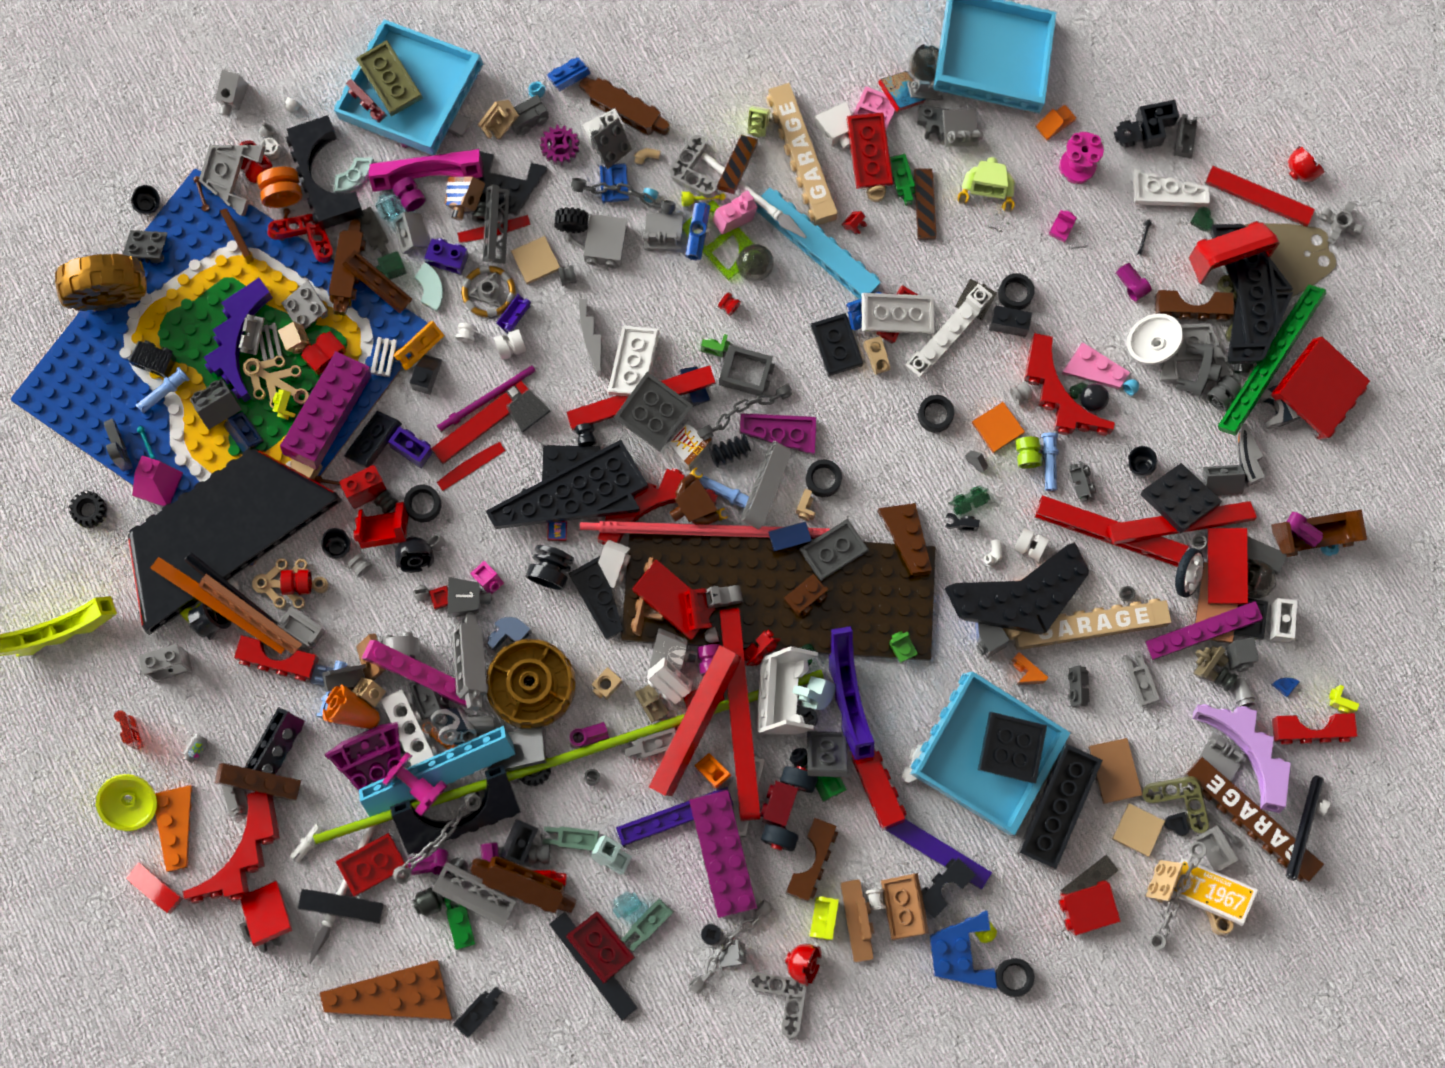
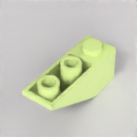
[748,106,770,137]

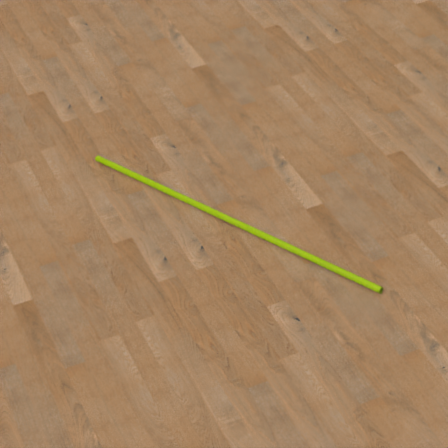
[313,669,824,845]

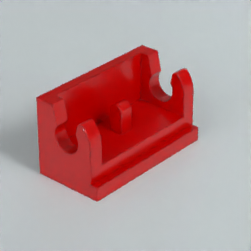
[684,588,712,631]

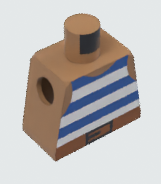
[445,177,485,221]

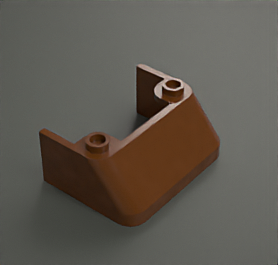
[1271,509,1367,557]

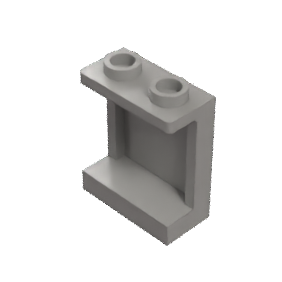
[583,214,628,268]

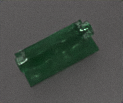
[949,486,990,516]

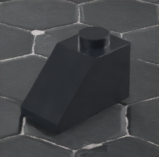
[410,355,442,395]

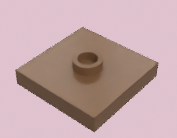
[356,633,386,681]

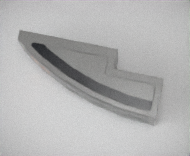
[1237,423,1265,487]

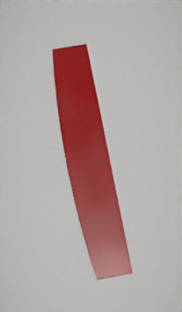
[457,215,530,243]
[437,442,505,491]

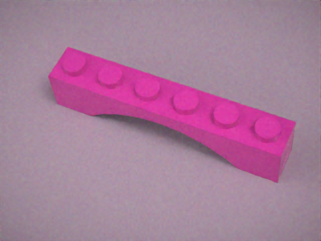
[369,149,483,192]
[362,640,467,708]

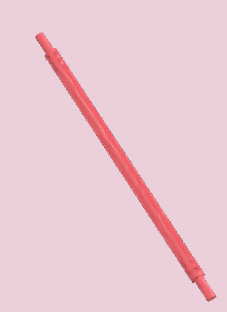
[580,521,830,539]

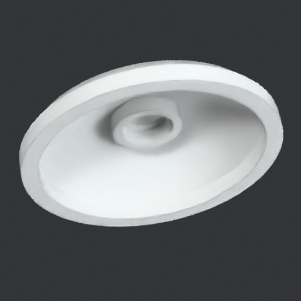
[1127,314,1183,365]

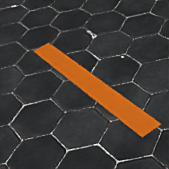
[150,557,285,654]

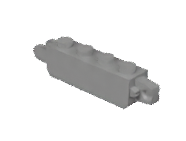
[452,612,488,711]

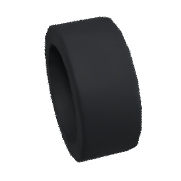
[998,273,1035,310]
[917,395,955,433]
[806,459,842,498]
[404,484,442,523]
[995,958,1035,997]

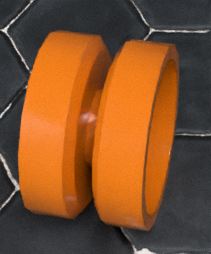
[257,166,303,208]

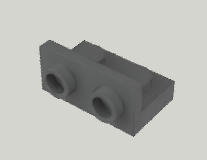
[409,681,450,720]

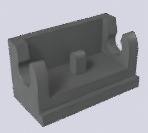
[1174,114,1197,158]

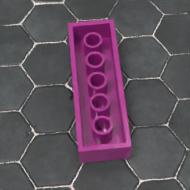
[280,351,371,470]
[689,790,757,918]

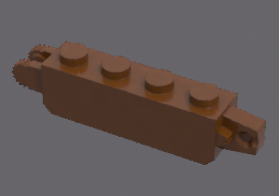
[579,77,670,136]
[329,220,366,316]
[470,856,576,914]

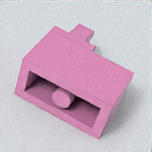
[712,190,758,235]

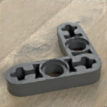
[104,418,133,472]

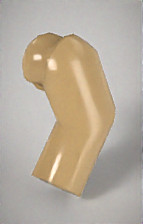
[634,148,661,164]

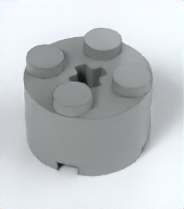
[380,632,421,662]

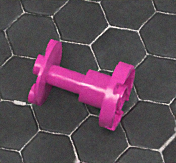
[1059,132,1104,184]
[382,752,448,816]

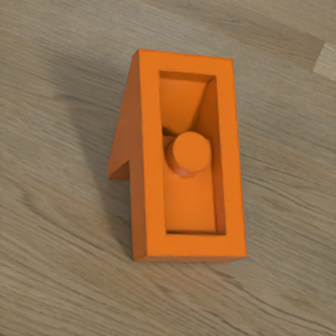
[1036,105,1076,140]
[1011,652,1049,685]
[694,753,731,789]

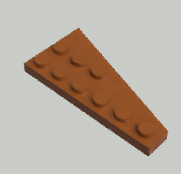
[320,960,452,1019]

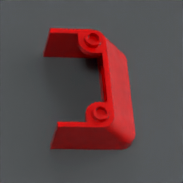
[1189,221,1280,284]

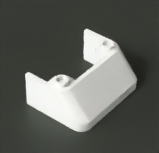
[756,646,818,735]

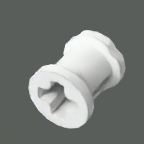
[866,888,886,911]

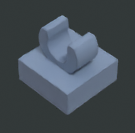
[310,664,334,687]

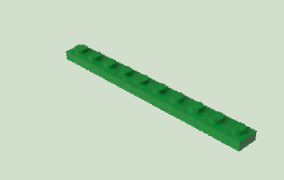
[1218,284,1326,436]

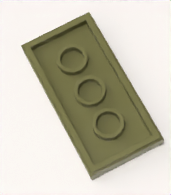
[355,40,423,117]

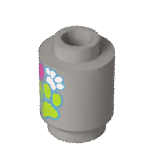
[181,733,208,763]

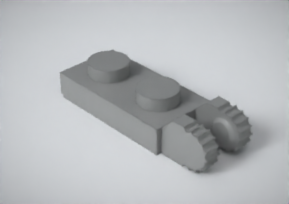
[1123,651,1160,707]

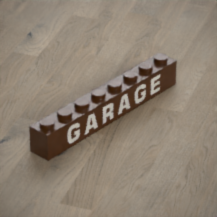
[1183,757,1324,883]

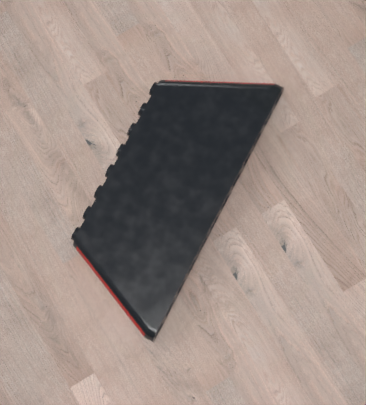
[128,448,342,635]

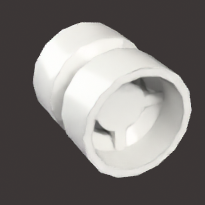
[494,329,526,360]
[1014,527,1049,561]

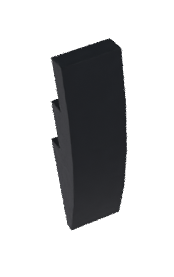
[298,889,384,924]

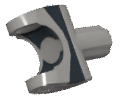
[1257,385,1300,429]
[431,708,494,745]

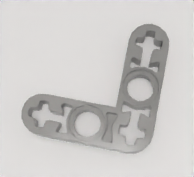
[670,135,718,198]
[748,972,806,1038]

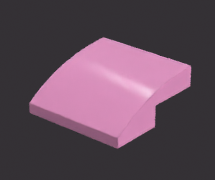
[853,86,895,130]

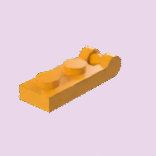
[393,321,445,370]

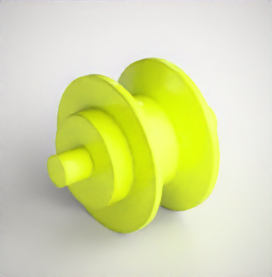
[975,921,997,943]

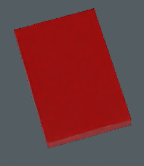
[336,833,408,897]
[240,880,293,947]

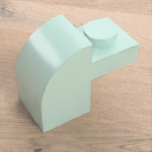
[792,676,835,710]
[591,835,632,875]

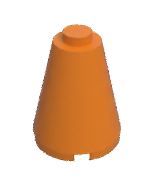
[323,685,380,729]

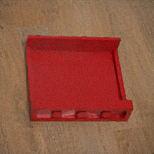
[1270,337,1370,440]

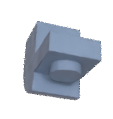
[487,617,532,652]

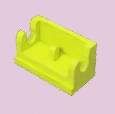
[810,896,839,940]

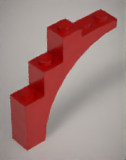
[1024,333,1115,436]
[597,468,718,545]
[183,792,280,904]

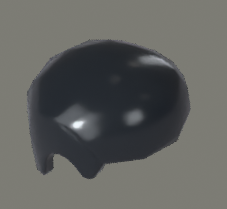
[131,185,160,215]
[1080,383,1110,412]
[1128,445,1157,477]
[321,528,351,559]

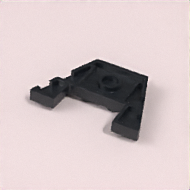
[479,152,548,216]

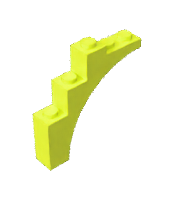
[0,596,117,657]

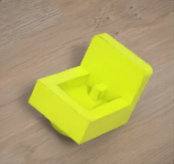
[272,389,295,420]
[1329,685,1359,714]

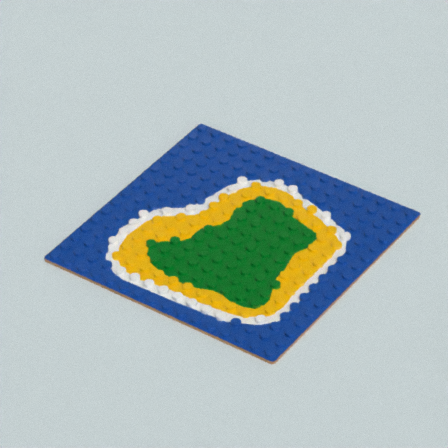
[11,169,428,566]

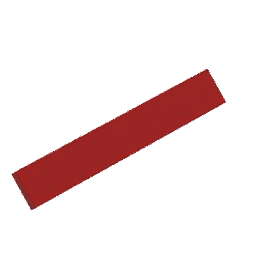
[1205,166,1315,227]
[431,381,529,464]

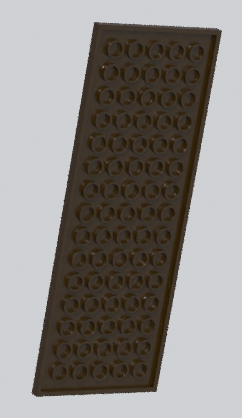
[621,533,936,661]

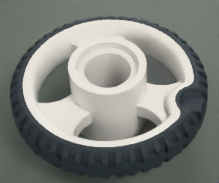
[1175,548,1204,598]

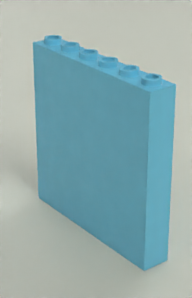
[933,0,1056,114]
[334,19,483,155]
[910,671,1070,835]

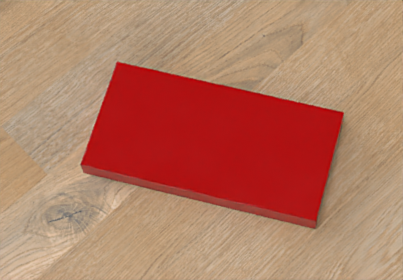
[846,112,893,189]
[1208,528,1248,605]
[632,559,715,640]

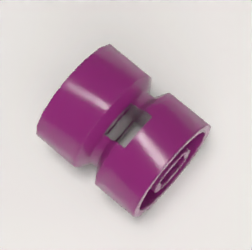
[392,177,426,212]
[697,644,722,676]

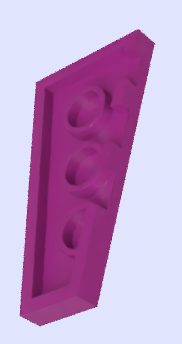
[740,413,816,455]

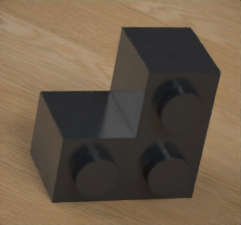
[1135,100,1179,149]

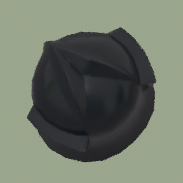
[188,603,231,640]

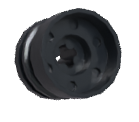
[525,545,575,591]

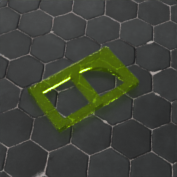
[682,200,762,281]

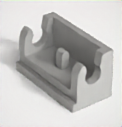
[1194,825,1238,872]

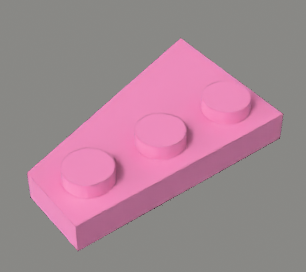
[1062,342,1130,389]

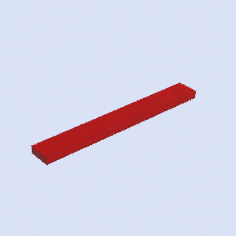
[566,365,716,431]
[1107,501,1257,544]

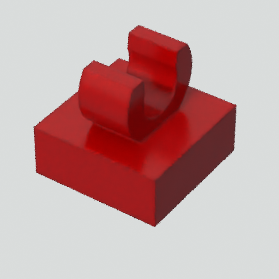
[841,211,867,234]

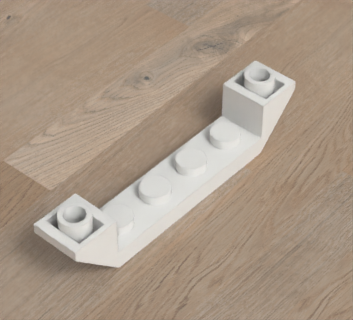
[905,283,993,378]

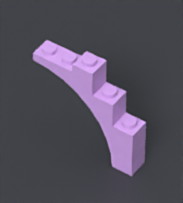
[1192,704,1291,813]

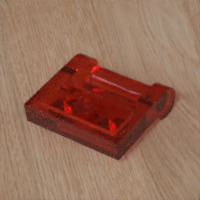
[114,710,144,750]

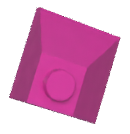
[132,455,183,507]

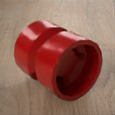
[280,569,312,595]

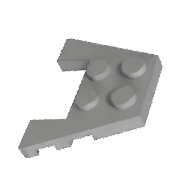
[199,145,266,216]
[1159,323,1234,382]

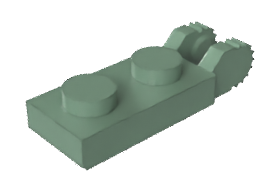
[542,827,599,851]
[621,898,673,952]

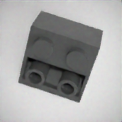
[189,379,242,430]

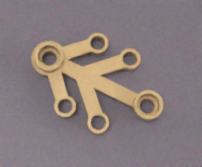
[243,356,309,408]
[252,558,329,609]

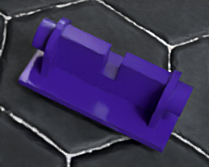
[496,294,531,334]

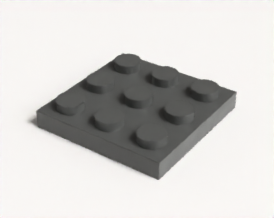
[613,372,693,452]

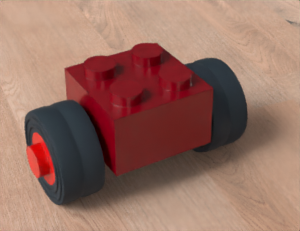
[760,766,818,851]

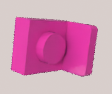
[1048,210,1077,243]
[470,561,504,594]

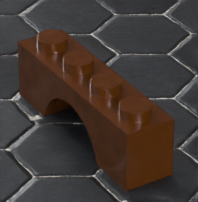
[1155,290,1234,322]
[214,763,301,801]
[785,818,839,902]

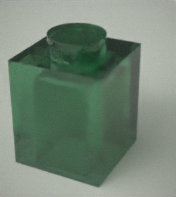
[376,251,407,280]

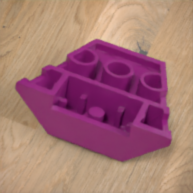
[324,722,401,791]

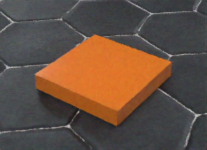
[972,402,1025,453]

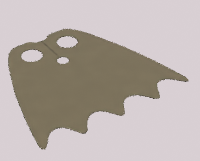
[1245,223,1337,298]

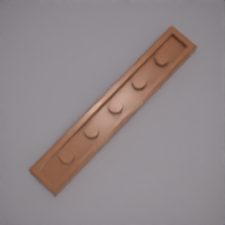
[199,574,302,654]

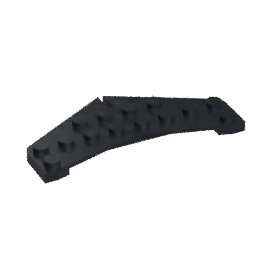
[1210,224,1294,364]
[945,542,1089,635]

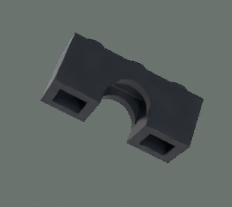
[921,857,976,918]

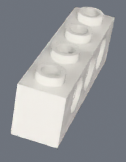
[381,689,438,766]

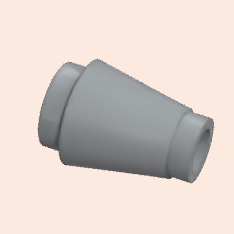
[1234,678,1255,707]

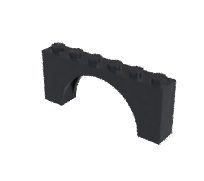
[285,115,364,230]
[390,764,521,855]

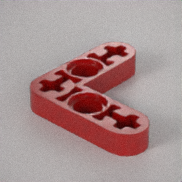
[267,214,333,263]

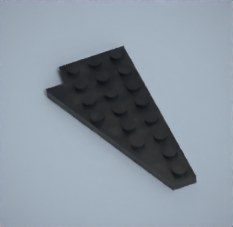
[486,440,649,529]

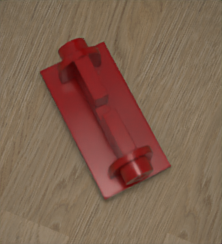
[744,629,781,666]

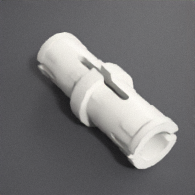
[290,824,324,863]

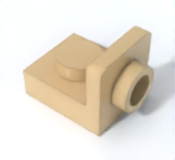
[795,489,816,521]

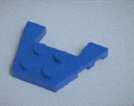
[930,910,997,989]

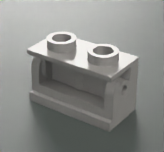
[277,606,325,650]

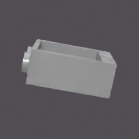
[138,644,192,682]

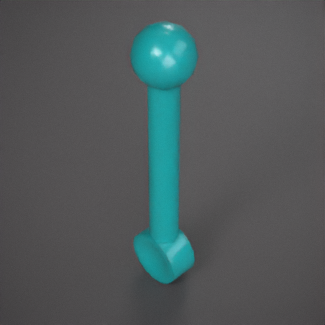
[137,426,156,460]

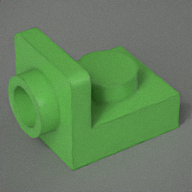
[701,334,730,358]
[889,631,918,664]

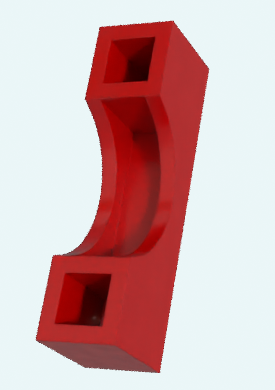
[234,635,319,682]
[1272,713,1357,745]

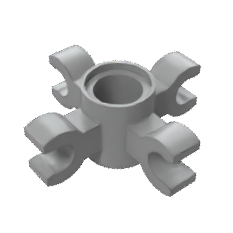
[1318,201,1364,245]

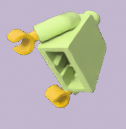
[958,157,1015,211]

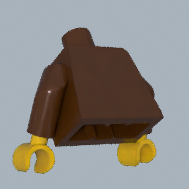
[669,468,728,525]

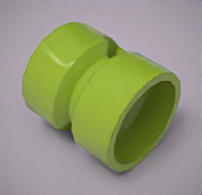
[1015,436,1043,469]

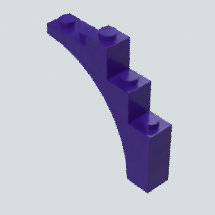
[204,278,273,402]
[829,627,874,760]

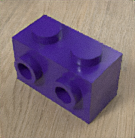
[424,238,469,275]
[388,426,433,469]

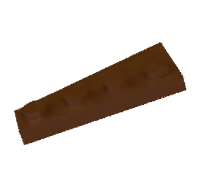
[878,503,932,576]

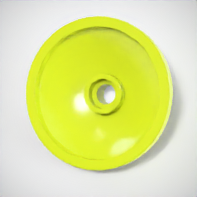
[96,774,157,831]

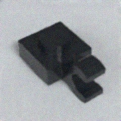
[945,513,980,532]

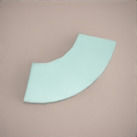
[334,158,374,194]
[415,262,443,312]

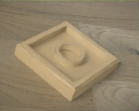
[511,236,560,284]
[1112,803,1165,857]

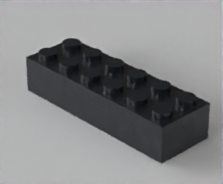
[1016,744,1103,870]

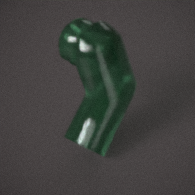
[1069,383,1088,399]

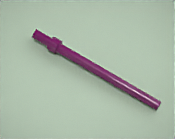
[437,365,536,432]

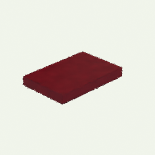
[566,911,635,983]

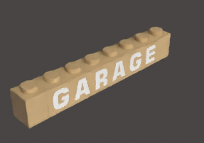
[766,83,837,226]
[1014,598,1171,650]

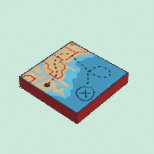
[878,71,926,112]

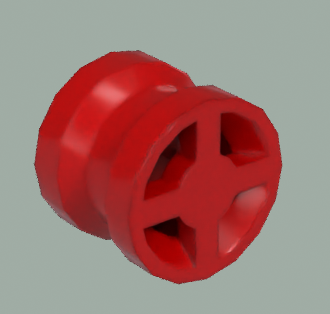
[718,292,741,316]

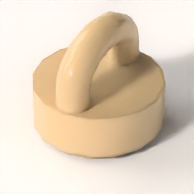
[867,185,886,202]

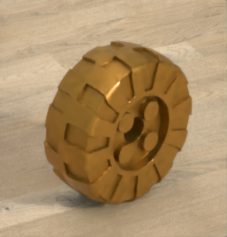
[55,254,147,311]
[486,639,576,729]

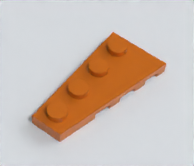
[155,785,193,872]

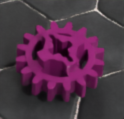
[540,125,580,165]

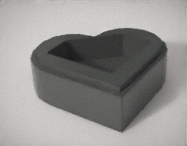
[965,450,988,473]

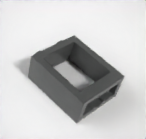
[719,345,775,396]

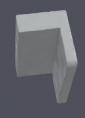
[393,212,429,254]

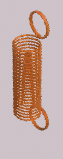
[423,723,458,750]

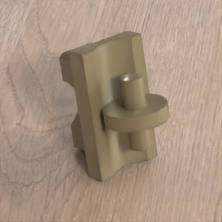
[1193,646,1229,681]
[634,685,669,723]

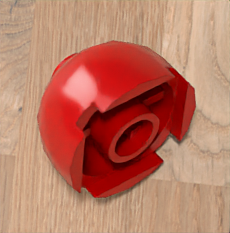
[1288,146,1325,182]
[785,944,822,986]

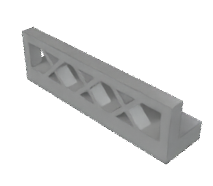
[432,862,518,926]

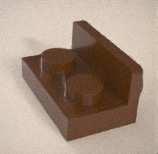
[784,574,829,617]

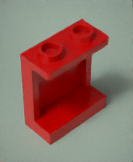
[339,465,387,509]
[354,502,409,549]
[1059,880,1121,935]

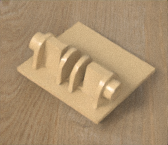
[1145,860,1183,903]

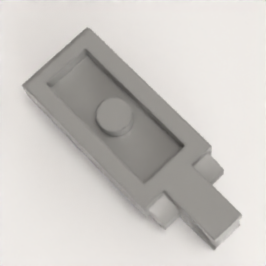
[624,727,676,758]

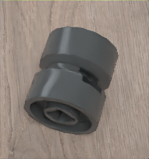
[1206,375,1242,411]

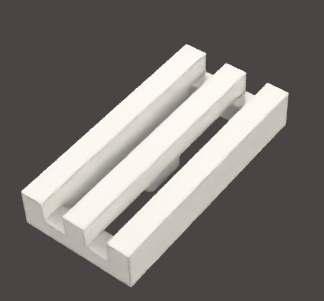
[371,337,397,377]

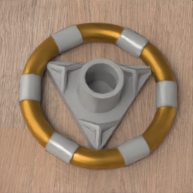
[461,265,516,318]

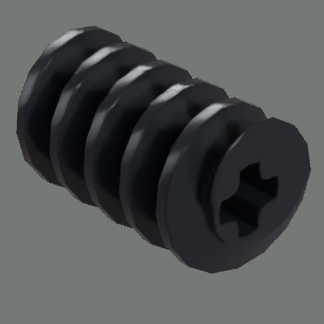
[708,433,751,468]

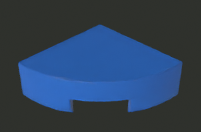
[1271,678,1300,697]

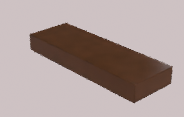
[220,208,254,264]

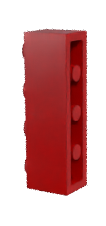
[851,748,907,831]

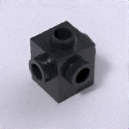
[1114,120,1142,148]

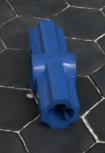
[685,202,711,261]

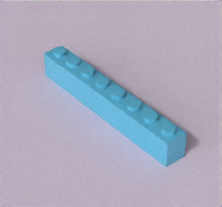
[755,187,881,299]
[359,726,515,817]

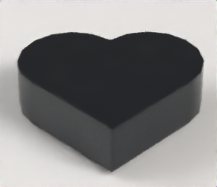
[1164,812,1190,836]

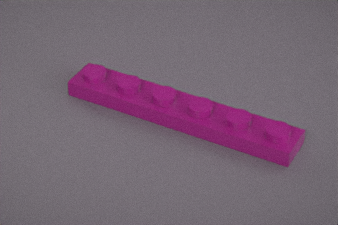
[1145,601,1263,661]

